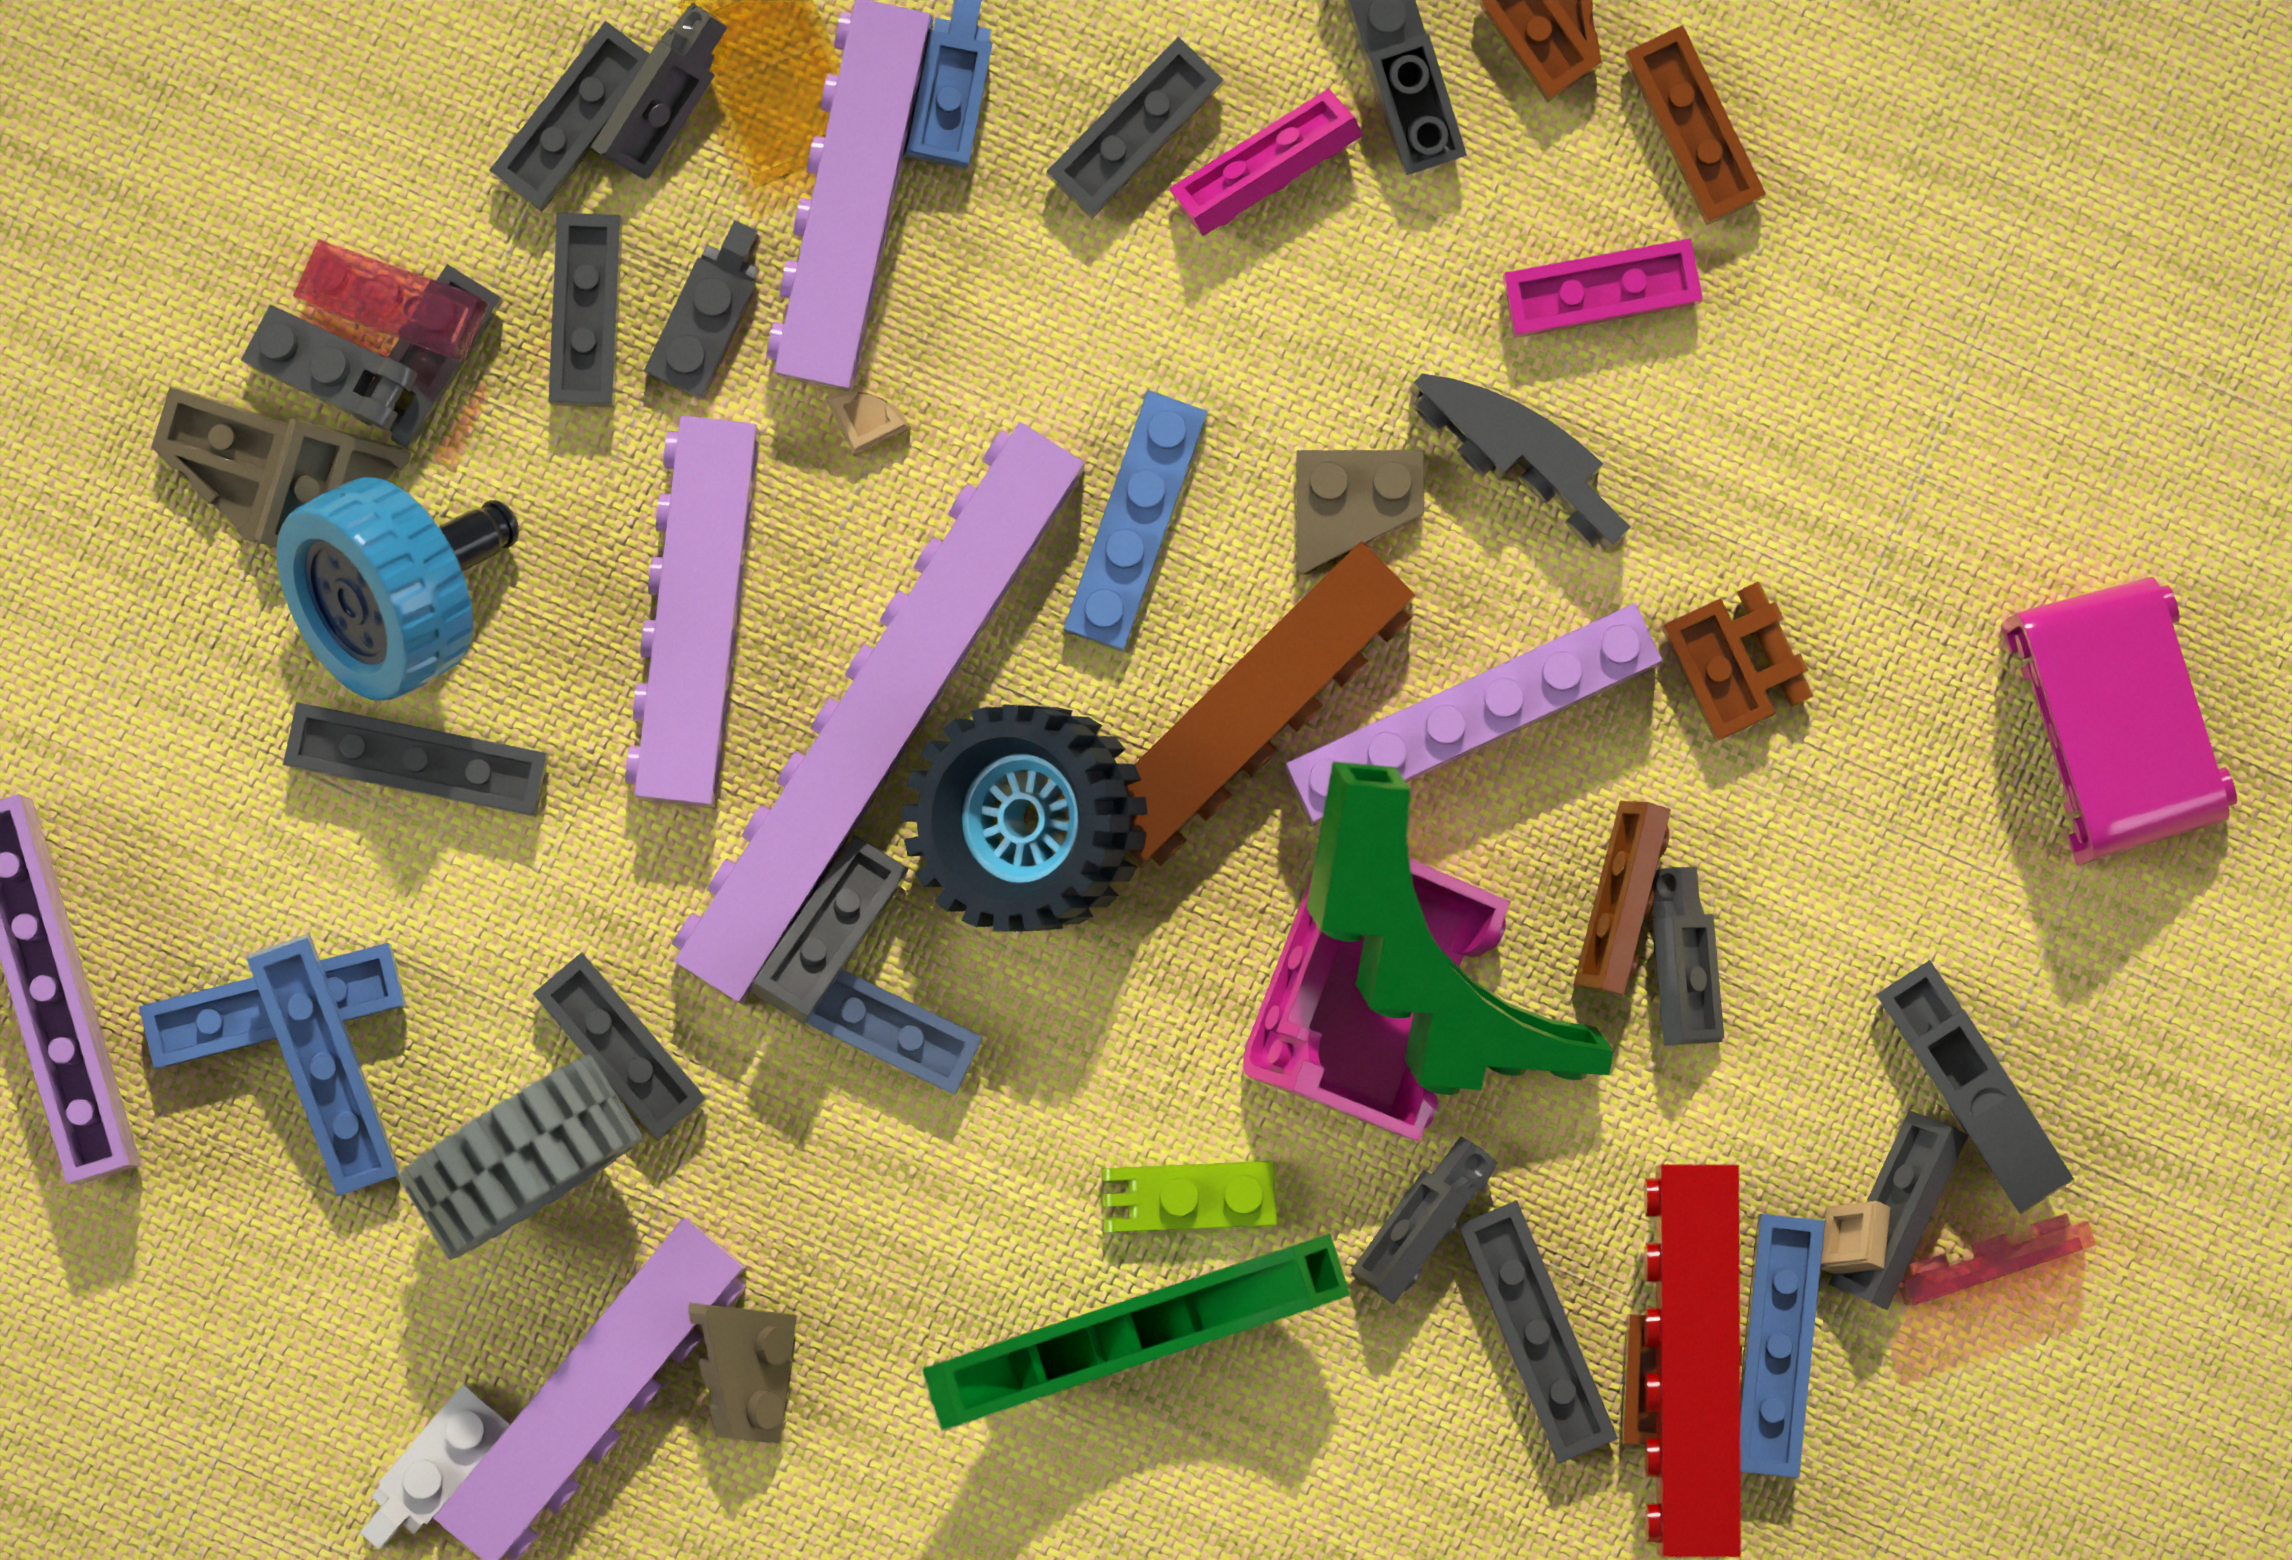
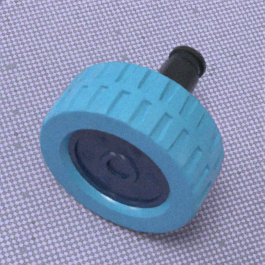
[276,477,519,701]

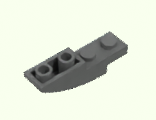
[1344,0,1467,175]
[1410,373,1631,552]
[1876,960,2074,1215]

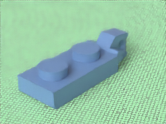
[904,0,993,170]

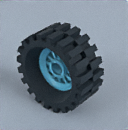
[902,704,1148,932]

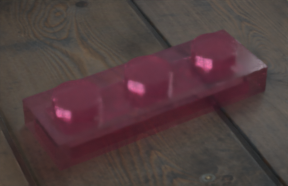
[293,239,489,362]
[1899,1212,2096,1306]

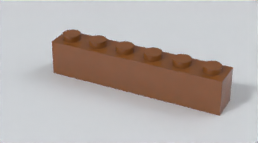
[1127,540,1415,868]

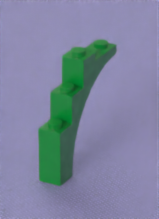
[1306,762,1614,1095]
[921,1234,1351,1431]

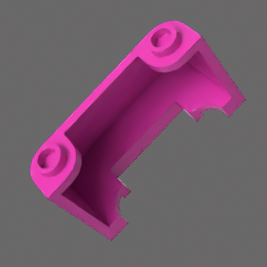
[2001,577,2237,866]
[1243,858,1511,1142]

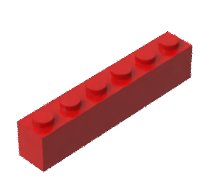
[1644,1164,1741,1557]

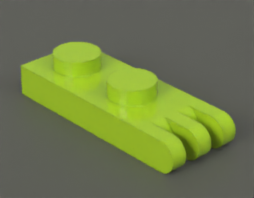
[1101,1161,1277,1233]

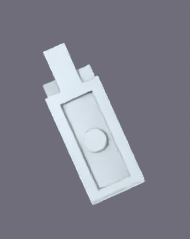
[359,1384,511,1549]

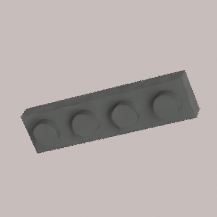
[283,702,549,817]
[1456,1200,1618,1464]

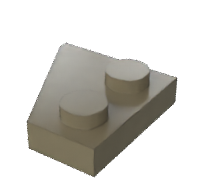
[151,386,289,543]
[254,417,412,548]
[1296,450,1424,575]
[688,1303,797,1443]

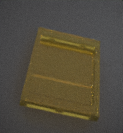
[677,0,840,189]

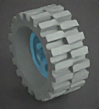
[397,1055,643,1260]

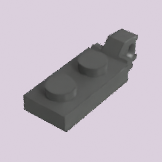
[591,3,728,180]
[644,220,760,400]
[1651,867,1724,1046]
[1351,1136,1498,1305]

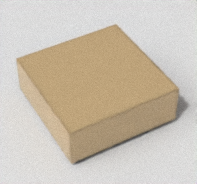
[1820,1201,1891,1275]

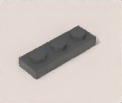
[489,21,650,212]
[1046,36,1224,219]
[548,213,622,407]
[750,835,909,1025]
[533,952,707,1141]
[1829,1110,1968,1310]

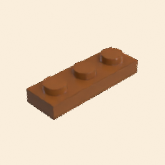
[1624,25,1766,225]
[1573,801,1671,995]

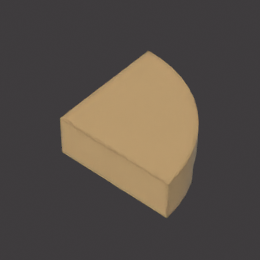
[825,391,911,456]

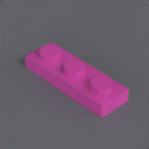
[1169,88,1363,236]
[1502,238,1703,338]

